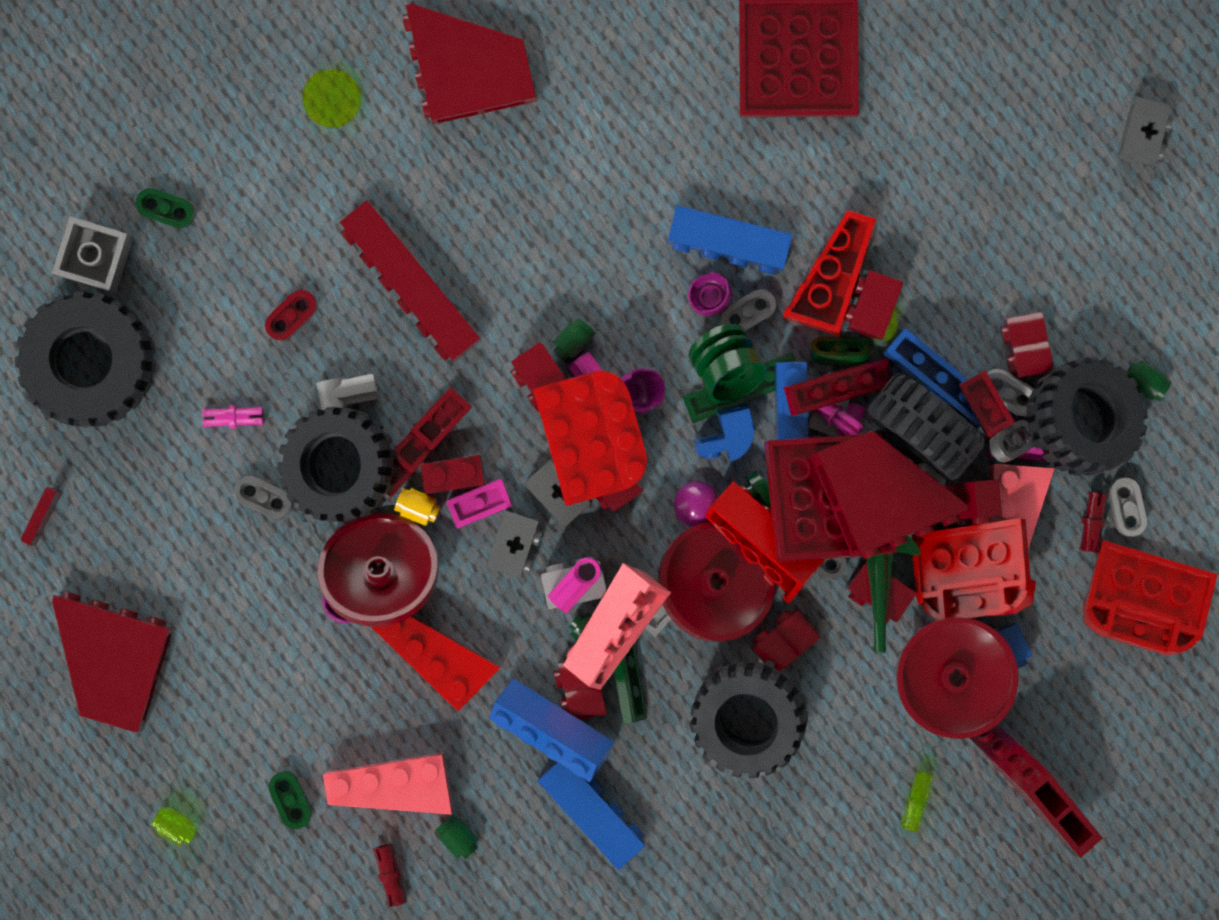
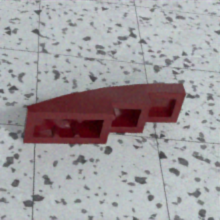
[386,387,472,499]

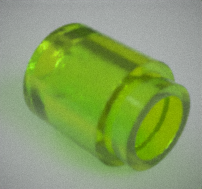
[150,806,197,848]

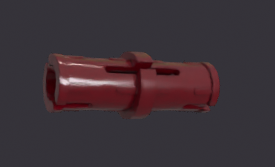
[1079,491,1108,553]
[373,843,407,907]

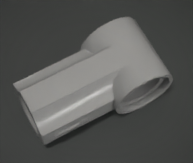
[316,374,379,410]

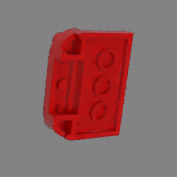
[533,371,647,506]
[911,518,1036,620]
[1082,540,1218,656]

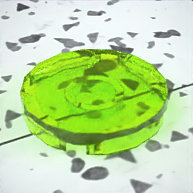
[302,69,361,128]

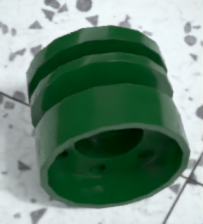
[688,324,767,403]

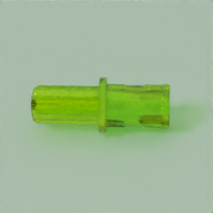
[900,771,932,832]

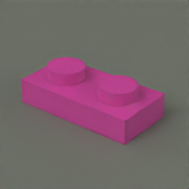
[446,479,513,529]

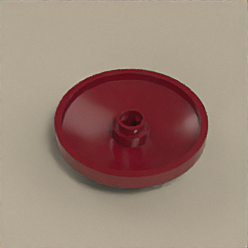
[318,513,439,626]
[658,522,775,642]
[896,617,1019,739]

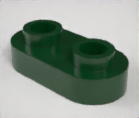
[135,188,195,229]
[810,336,870,366]
[744,471,771,509]
[269,771,312,829]

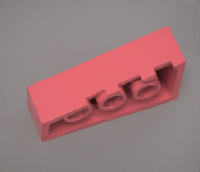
[989,464,1055,549]
[563,563,671,690]
[323,752,454,815]

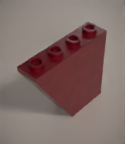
[402,4,537,125]
[810,431,968,559]
[52,591,173,733]
[969,724,1103,858]

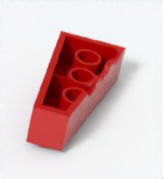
[782,210,877,337]
[705,481,825,604]
[372,615,501,711]

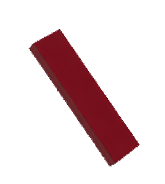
[784,357,892,416]

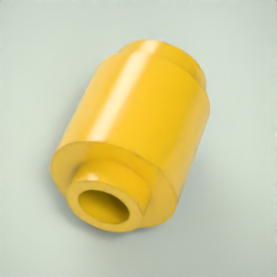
[394,488,441,526]

